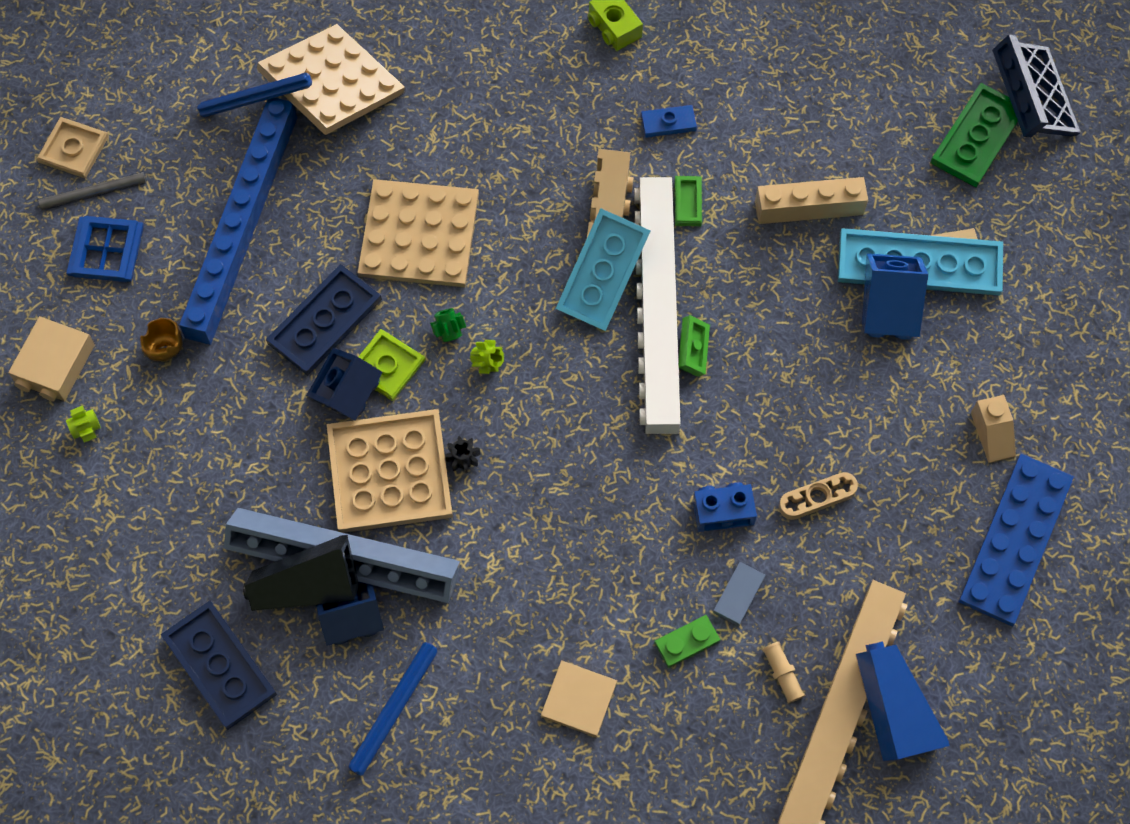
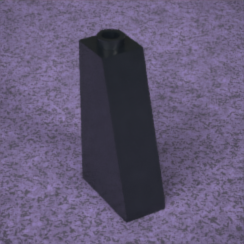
[243,535,359,611]

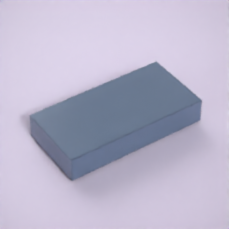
[713,562,765,626]

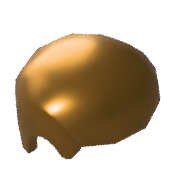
[140,318,183,361]

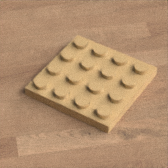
[257,24,405,135]
[358,179,479,287]
[327,409,453,533]

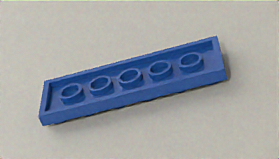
[958,454,1074,627]

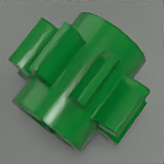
[430,308,466,342]

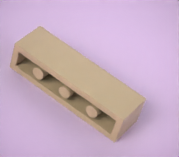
[755,177,868,224]

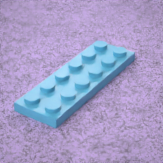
[838,228,1003,296]

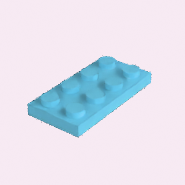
[556,208,651,331]

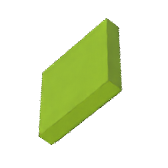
[359,329,426,401]

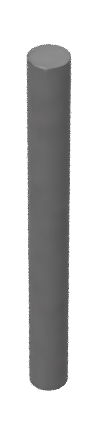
[38,172,146,210]

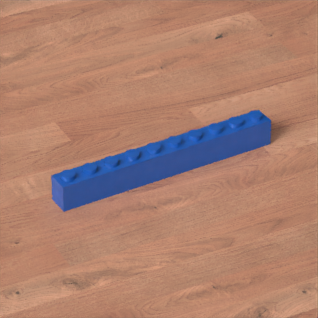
[179,98,297,345]

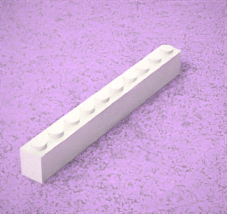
[634,177,680,434]

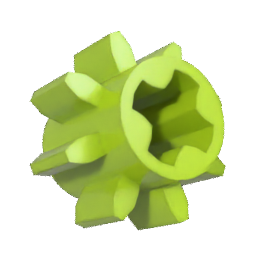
[470,340,504,374]
[66,405,101,443]

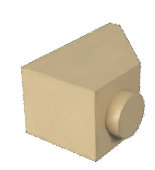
[971,395,1016,463]

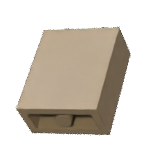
[8,316,95,401]

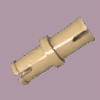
[762,642,806,704]

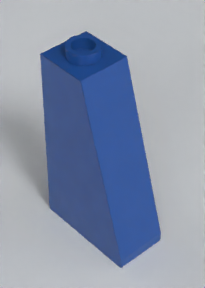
[856,641,950,761]

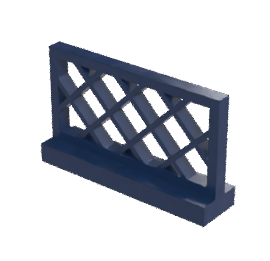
[992,35,1081,138]

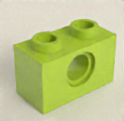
[587,0,643,51]

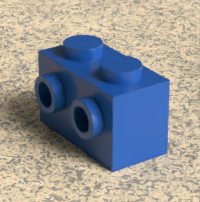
[693,482,757,532]

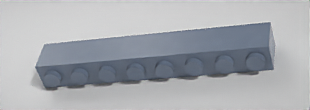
[224,508,460,603]

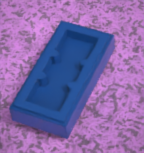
[641,105,697,138]

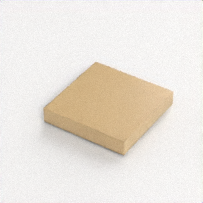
[37,117,109,179]
[541,660,617,738]

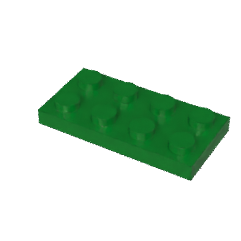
[930,83,1018,188]

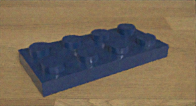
[266,264,382,376]
[160,601,277,730]

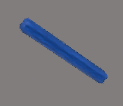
[197,73,313,117]
[349,642,437,776]

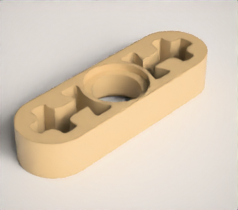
[779,472,858,520]

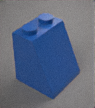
[862,254,928,340]

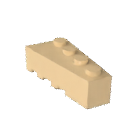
[587,149,634,237]

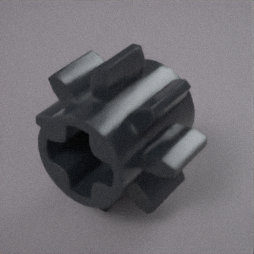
[445,436,480,473]

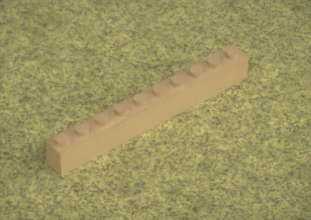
[777,580,907,824]

